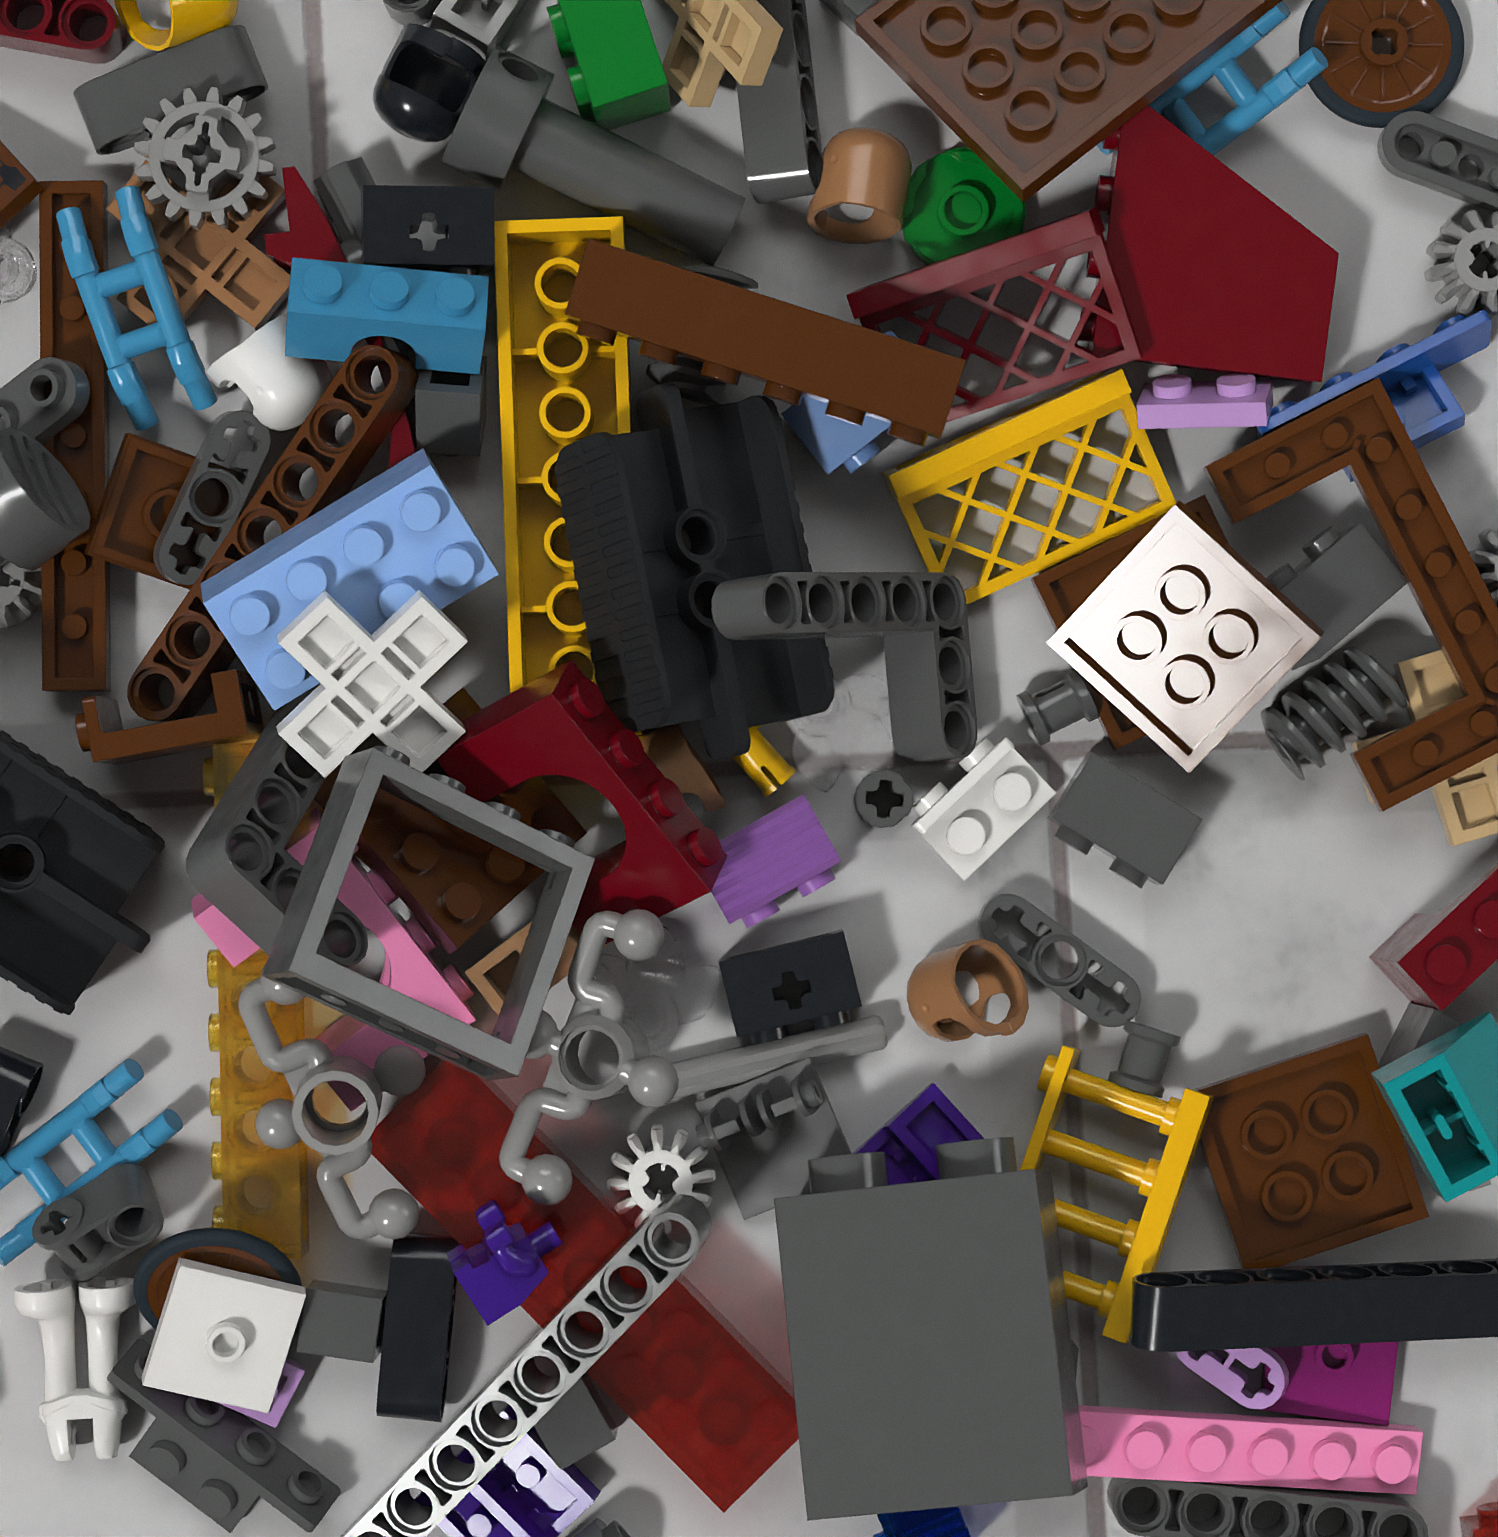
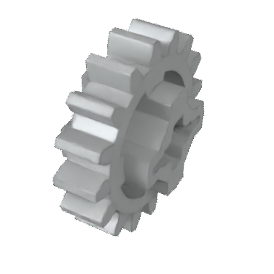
[134,87,277,231]

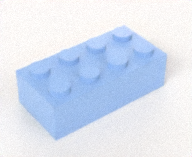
[200,448,499,711]

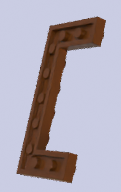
[1203,377,1498,811]

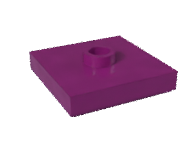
[1260,1342,1398,1426]

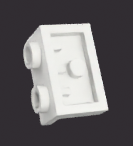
[910,737,1056,881]

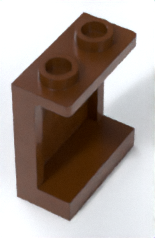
[75,669,264,765]

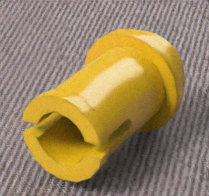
[732,725,796,797]

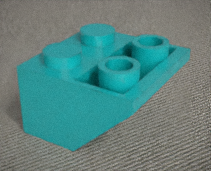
[1371,1011,1498,1202]

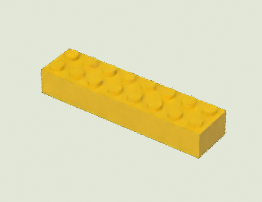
[494,216,644,736]

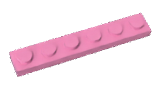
[1079,1405,1423,1495]

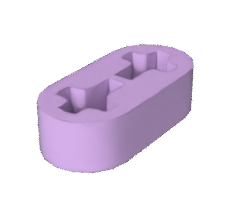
[1176,1348,1289,1409]

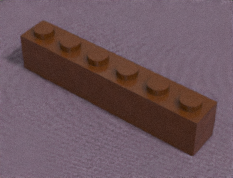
[565,239,966,446]

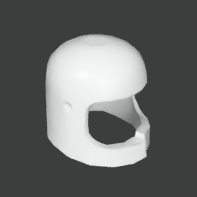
[207,315,332,431]

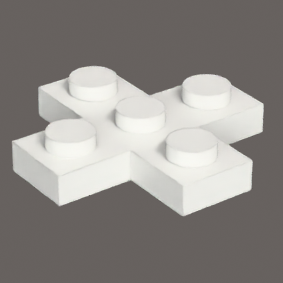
[276,590,468,778]

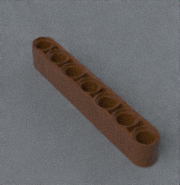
[127,345,418,721]

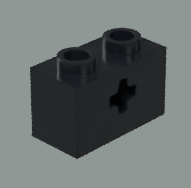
[361,185,495,276]
[718,929,862,1045]

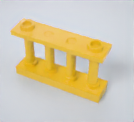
[1020,1045,1214,1344]

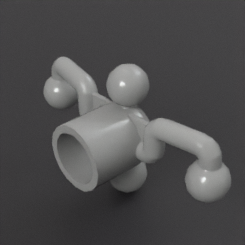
[499,909,679,1206]
[238,962,426,1240]

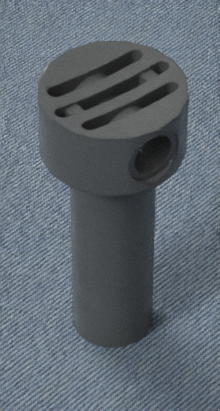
[442,46,746,266]
[0,427,91,571]

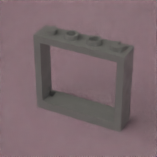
[262,746,595,1081]

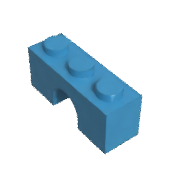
[285,257,489,374]

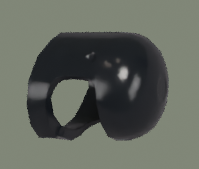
[373,23,486,143]

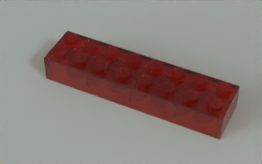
[371,1060,799,1513]

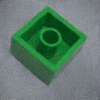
[546,0,671,130]

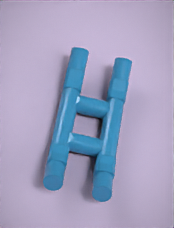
[1097,0,1329,156]
[56,186,218,431]
[0,1058,183,1267]

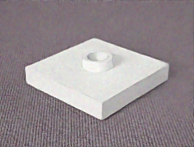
[141,1258,306,1413]

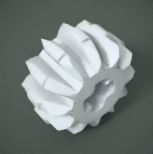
[607,1124,716,1234]

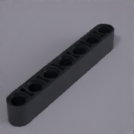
[1130,1258,1498,1352]

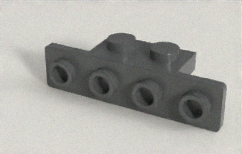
[107,1339,341,1533]

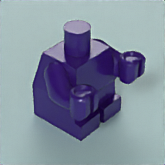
[446,1200,563,1326]

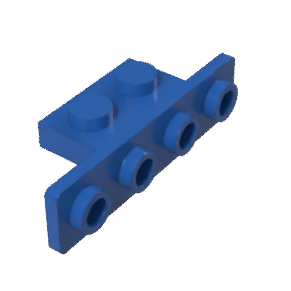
[1257,310,1492,482]

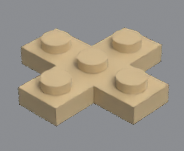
[662,0,783,108]
[1351,650,1498,846]

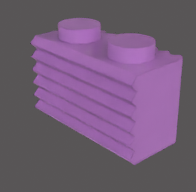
[711,794,841,929]

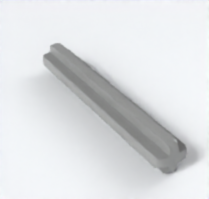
[672,1015,888,1099]

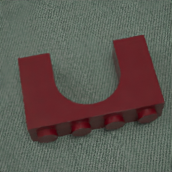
[436,660,728,944]
[1369,863,1498,1011]

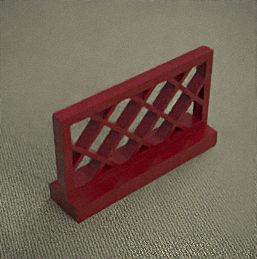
[846,206,1143,423]

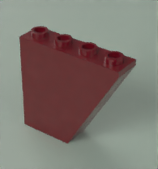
[1078,105,1339,383]

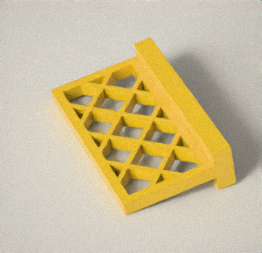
[881,367,1176,605]

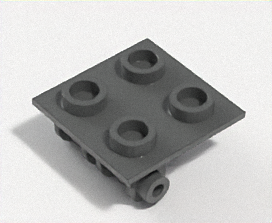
[695,1056,852,1220]

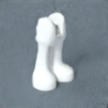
[14,1276,135,1462]

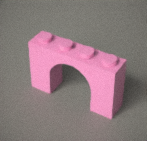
[191,807,476,1112]

